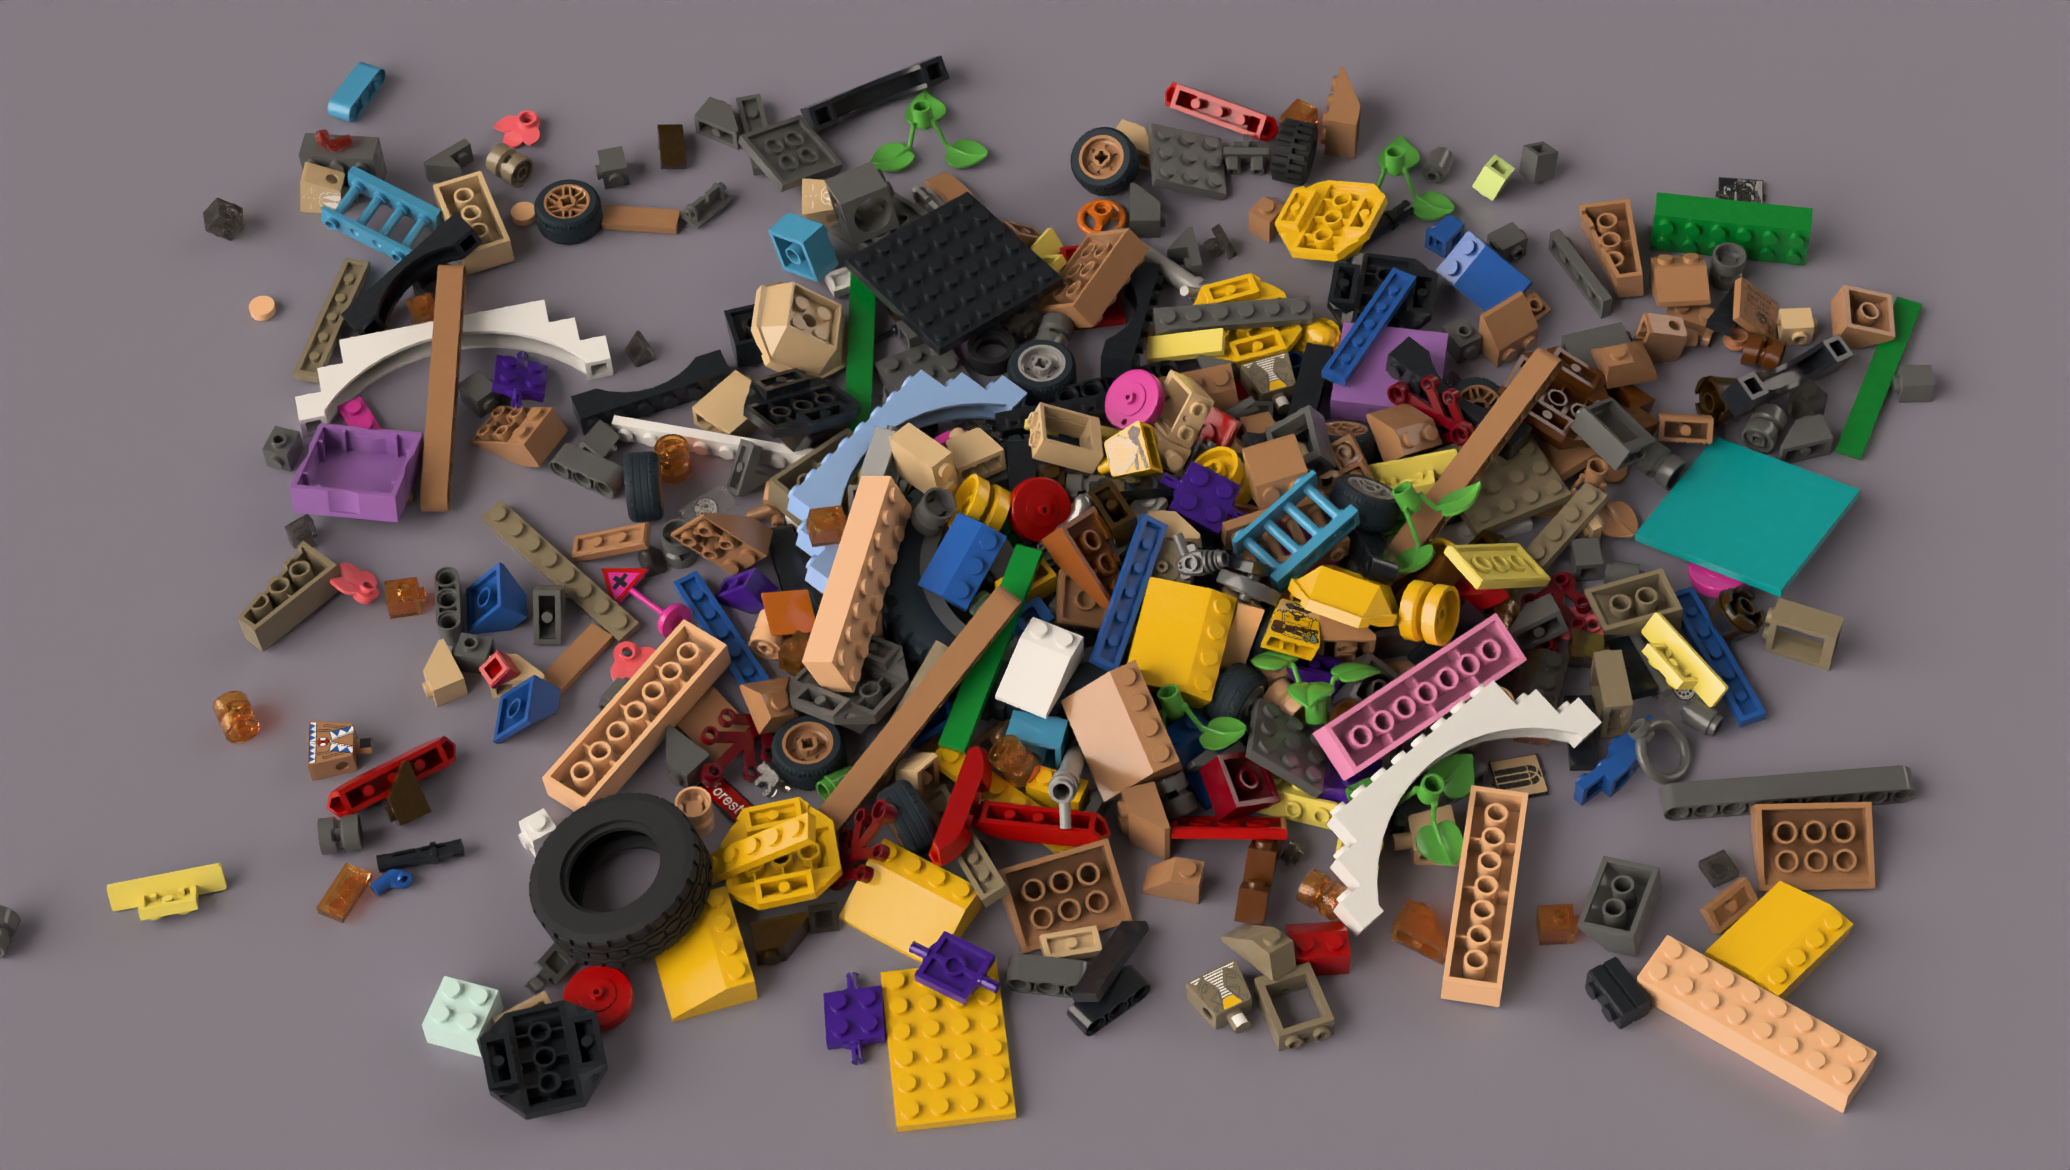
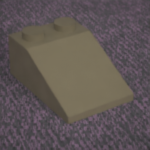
[1584,568,1683,636]

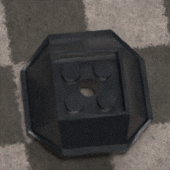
[1327,252,1438,330]
[743,368,862,452]
[479,1000,608,1120]

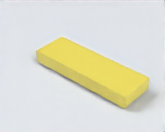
[1146,328,1226,364]

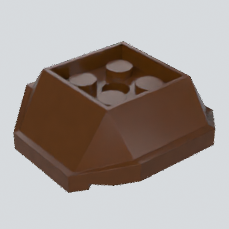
[1498,346,1609,450]

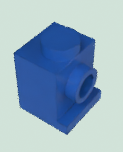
[1424,214,1465,259]
[1014,595,1055,638]

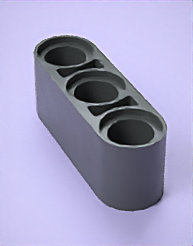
[549,443,624,498]
[434,567,465,646]
[1005,954,1091,998]

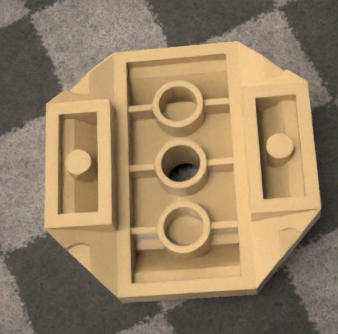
[751,281,848,379]

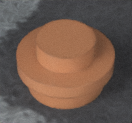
[1723,327,1748,351]

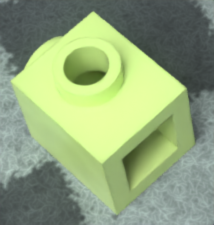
[1472,155,1516,201]

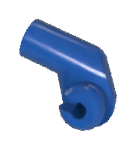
[369,869,413,896]

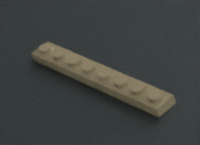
[481,500,641,643]

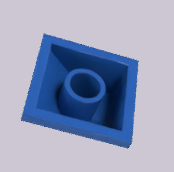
[466,562,528,634]
[493,675,561,744]

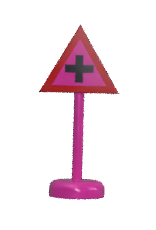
[601,568,692,638]

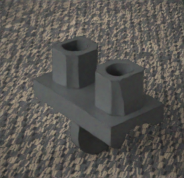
[1223,134,1269,175]

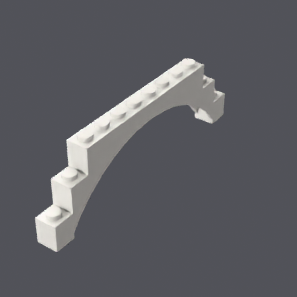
[295,300,614,437]
[1327,680,1602,937]

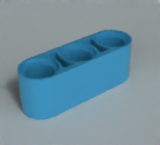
[328,62,386,123]

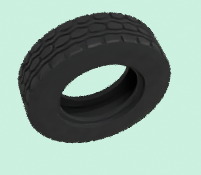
[529,793,713,968]

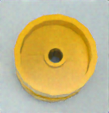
[1194,446,1252,504]
[947,474,1011,532]
[1398,580,1460,646]

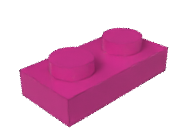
[337,396,382,430]

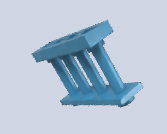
[321,166,441,263]
[1231,470,1360,593]

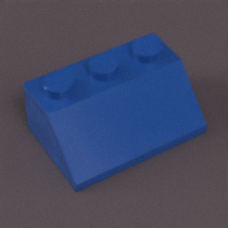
[918,512,1007,612]

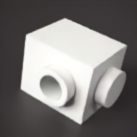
[518,808,556,858]

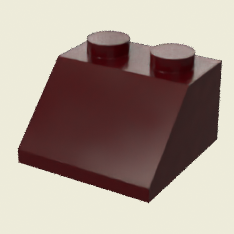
[1199,751,1281,821]

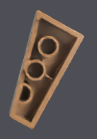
[1578,198,1644,298]

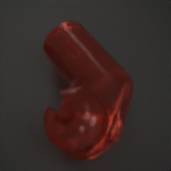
[315,129,353,152]

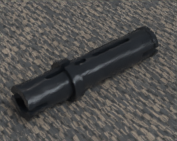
[1359,200,1414,253]
[376,838,465,873]

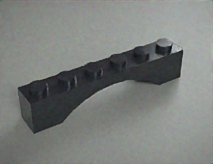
[800,55,950,132]
[341,212,483,336]
[1100,262,1164,379]
[1720,334,1854,417]
[1385,337,1532,461]
[571,350,731,435]

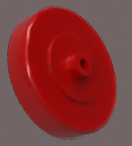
[1007,477,1071,543]
[563,965,635,1032]

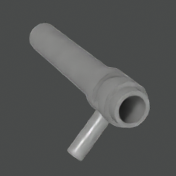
[1113,227,1209,303]
[1048,738,1086,829]

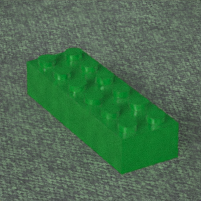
[1649,192,1813,266]

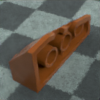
[1041,506,1121,611]

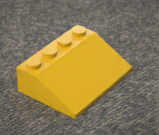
[1127,577,1237,709]
[838,838,983,963]
[1704,881,1853,1000]
[654,886,758,1022]

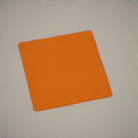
[761,589,815,636]

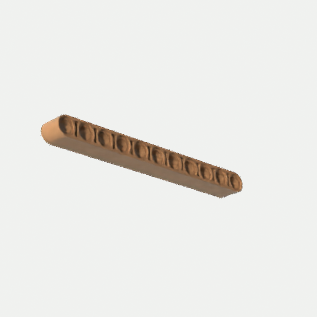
[420,265,466,512]
[1388,347,1563,581]
[818,585,1023,837]

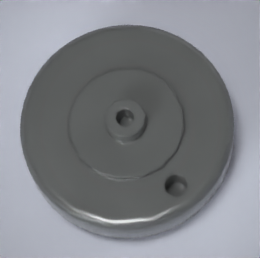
[1216,569,1282,607]

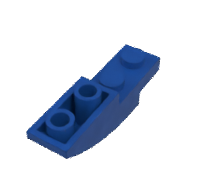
[1573,715,1654,806]

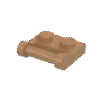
[1665,305,1716,348]

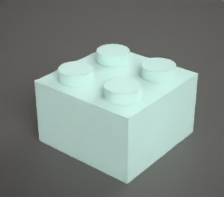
[422,976,504,1057]

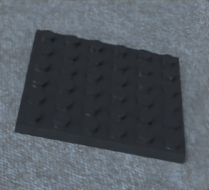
[845,191,1063,356]

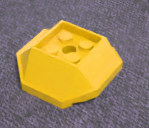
[1274,180,1388,262]
[1193,273,1302,369]
[1288,565,1399,628]
[720,797,843,910]

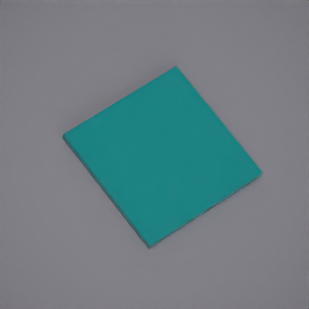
[1635,436,1860,597]

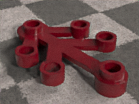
[1387,374,1475,449]
[1521,572,1592,663]
[699,708,773,787]
[829,799,898,891]

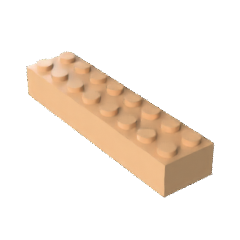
[802,476,912,693]
[542,619,731,812]
[1441,785,1528,1007]
[1636,935,1877,1113]

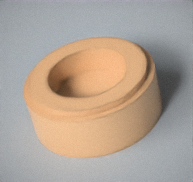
[511,202,536,226]
[249,296,276,321]

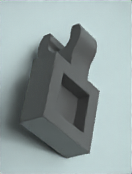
[525,942,576,994]

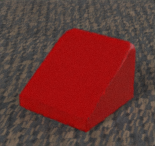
[479,650,521,689]

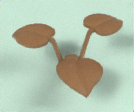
[1534,457,1638,538]

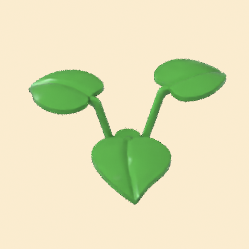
[869,89,988,172]
[1377,135,1455,221]
[1381,481,1482,575]
[1250,650,1381,725]
[1157,684,1247,750]
[1346,754,1475,867]

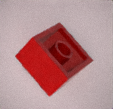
[1285,921,1351,976]

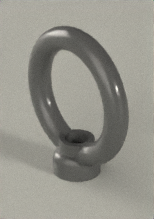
[1628,718,1691,785]

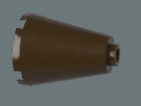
[1695,376,1770,429]

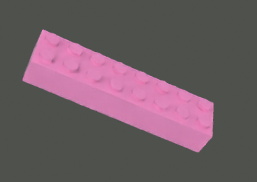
[1312,613,1527,781]

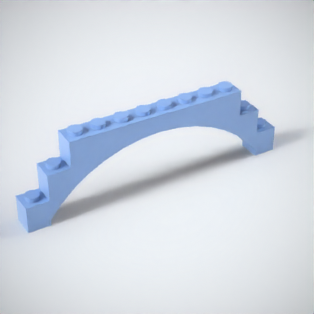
[787,370,1027,594]

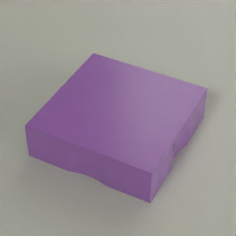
[1330,322,1448,424]
[290,423,424,522]

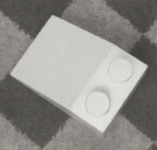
[995,617,1084,719]

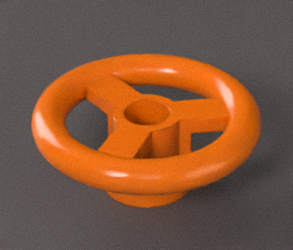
[1077,199,1127,235]

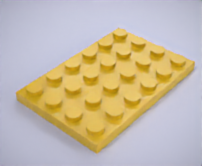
[880,959,1016,1132]

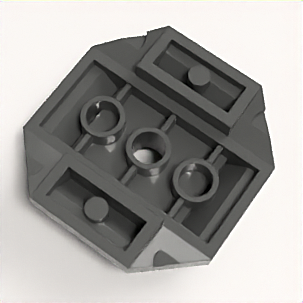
[789,635,910,734]

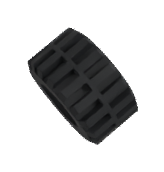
[1270,118,1318,186]

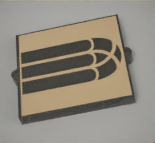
[1488,754,1549,798]

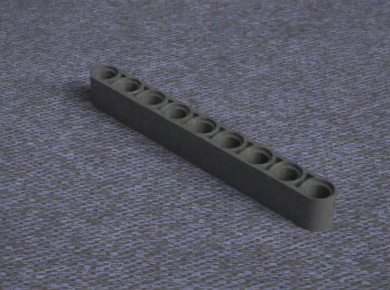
[1659,765,1916,821]

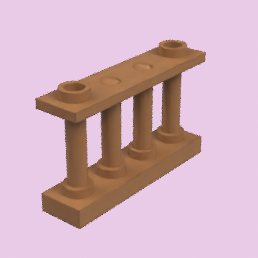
[1221,490,1350,585]

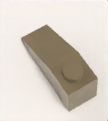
[1221,924,1297,981]

